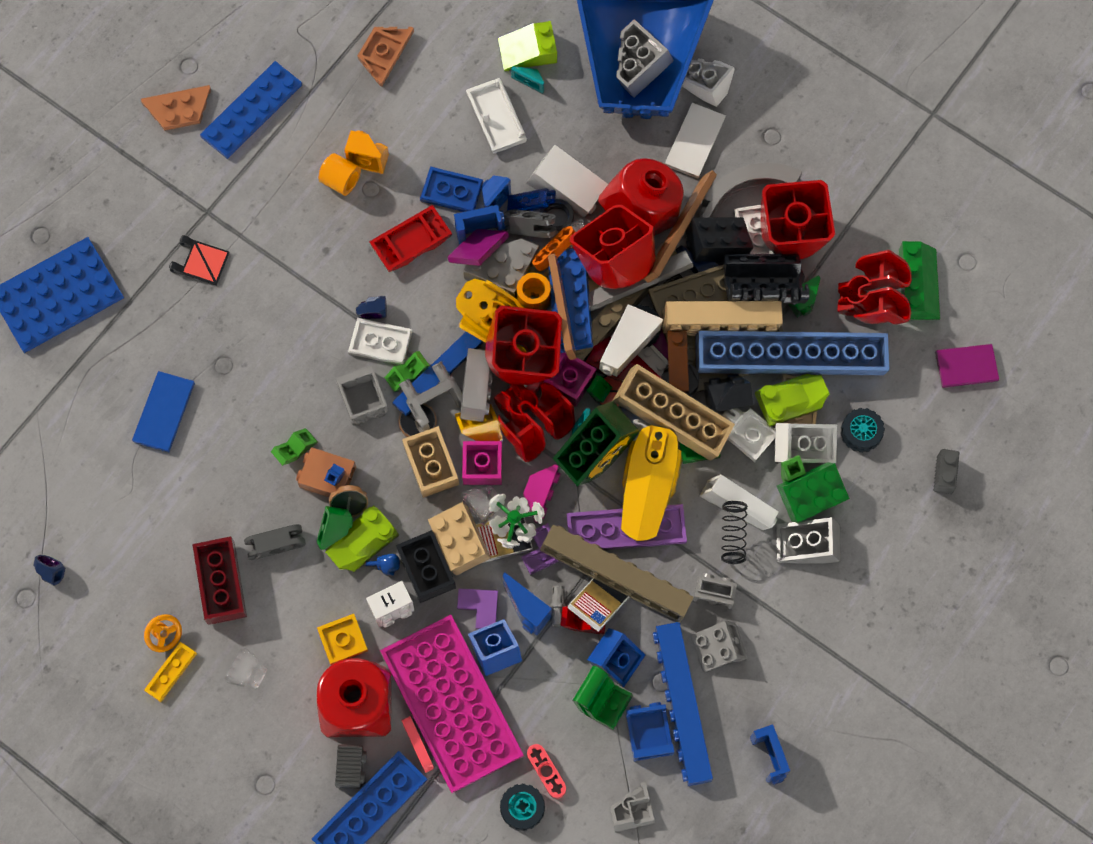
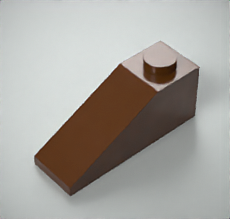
[667,330,689,392]

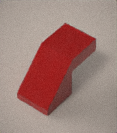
[560,606,606,634]

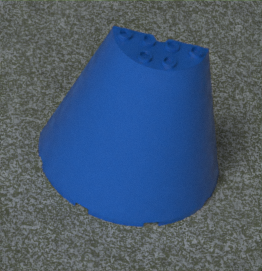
[577,0,714,119]

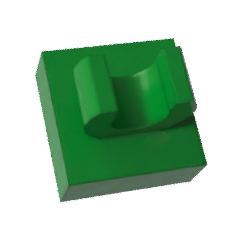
[586,375,613,403]

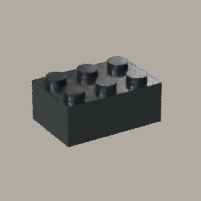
[685,217,754,262]
[396,530,456,603]

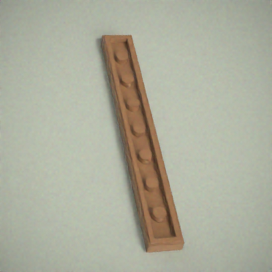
[643,170,717,283]

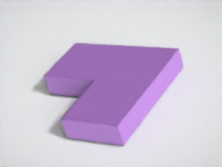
[521,523,559,575]
[457,589,498,630]

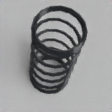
[721,501,748,564]

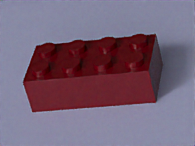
[192,536,247,625]

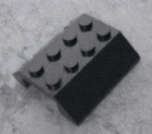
[724,254,809,305]

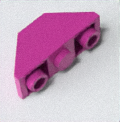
[523,465,561,524]

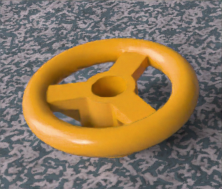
[144,614,182,652]

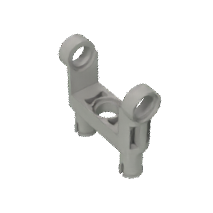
[399,361,463,433]

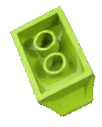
[754,374,830,427]
[325,505,399,572]

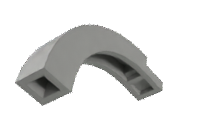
[699,163,802,218]

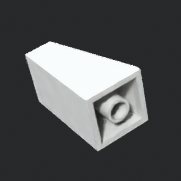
[526,145,608,217]

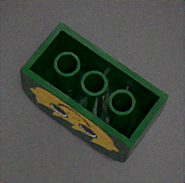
[553,401,639,487]

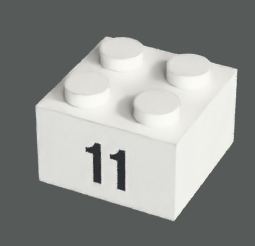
[366,581,415,628]

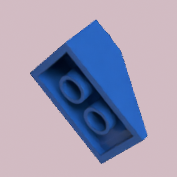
[502,573,552,635]

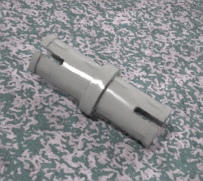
[550,586,566,627]

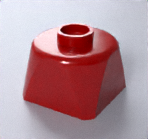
[598,158,684,236]
[760,180,835,259]
[570,205,656,289]
[485,305,562,385]
[317,658,392,737]

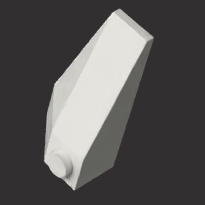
[682,58,735,107]

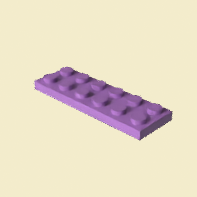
[567,504,687,550]

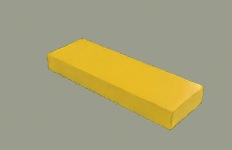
[144,641,197,702]

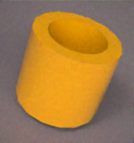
[318,153,361,196]
[517,272,551,310]

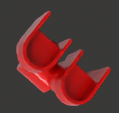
[837,250,912,325]
[494,383,575,462]

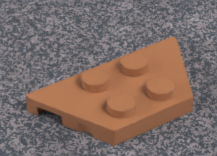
[357,27,414,86]
[141,85,211,131]

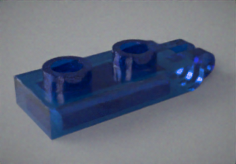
[507,188,556,211]

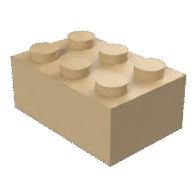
[402,426,459,498]
[428,502,491,576]

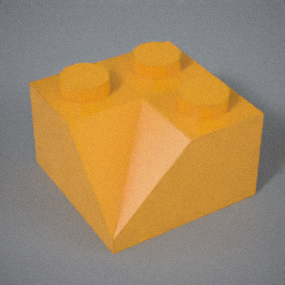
[345,130,389,174]

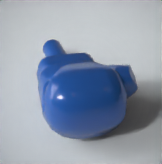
[366,554,400,576]

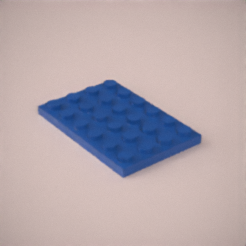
[0,237,124,353]

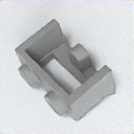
[693,573,737,610]

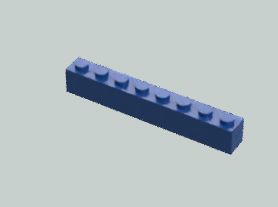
[652,622,713,786]

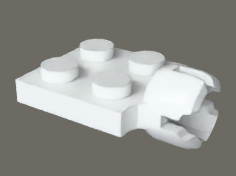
[721,408,776,462]

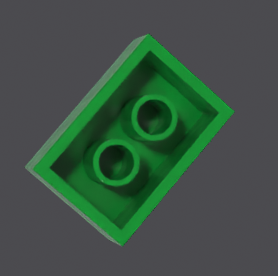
[777,462,850,523]

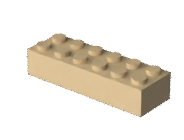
[662,301,783,336]
[613,364,735,461]

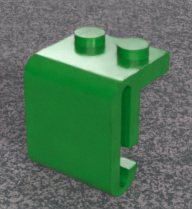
[572,665,633,730]

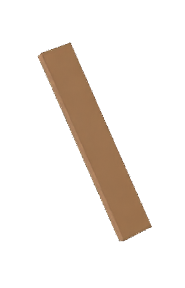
[548,253,577,360]

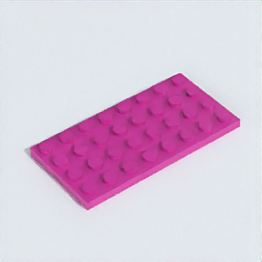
[380,615,524,794]

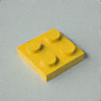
[317,614,368,665]

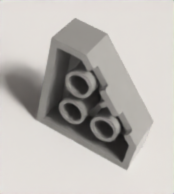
[616,19,674,98]
[463,239,539,298]

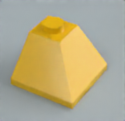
[455,404,503,441]

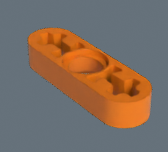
[532,226,576,271]

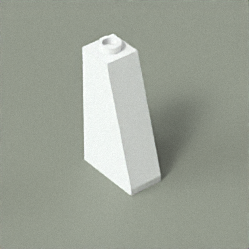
[599,304,663,377]
[699,474,778,530]

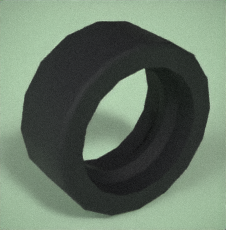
[540,199,574,234]

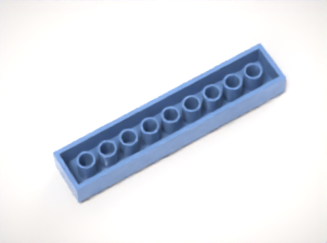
[695,331,889,375]

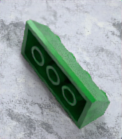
[899,241,940,320]

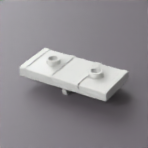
[466,78,527,154]

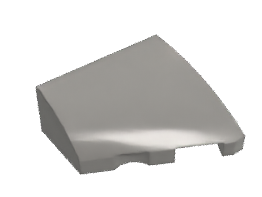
[610,781,655,832]

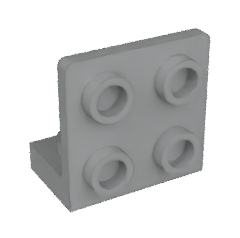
[692,621,747,672]

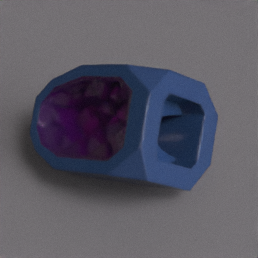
[356,296,387,319]
[33,555,66,586]

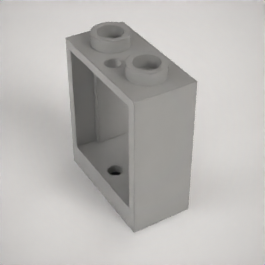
[336,366,388,425]

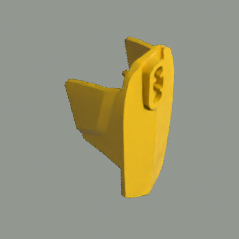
[456,279,526,353]
[621,425,682,541]

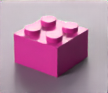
[544,352,597,407]
[462,441,502,485]

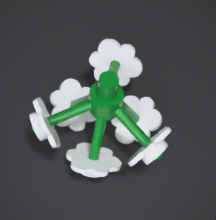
[489,494,545,549]

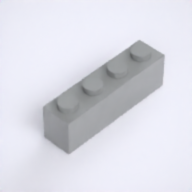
[460,348,492,422]

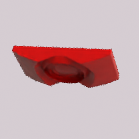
[369,205,452,272]

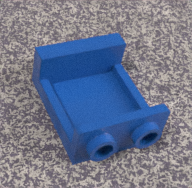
[454,205,505,245]
[626,702,674,761]
[750,724,790,785]

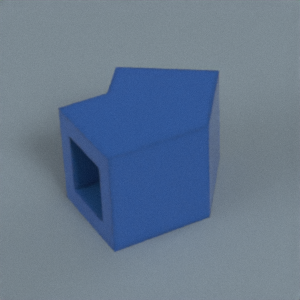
[324,464,345,486]

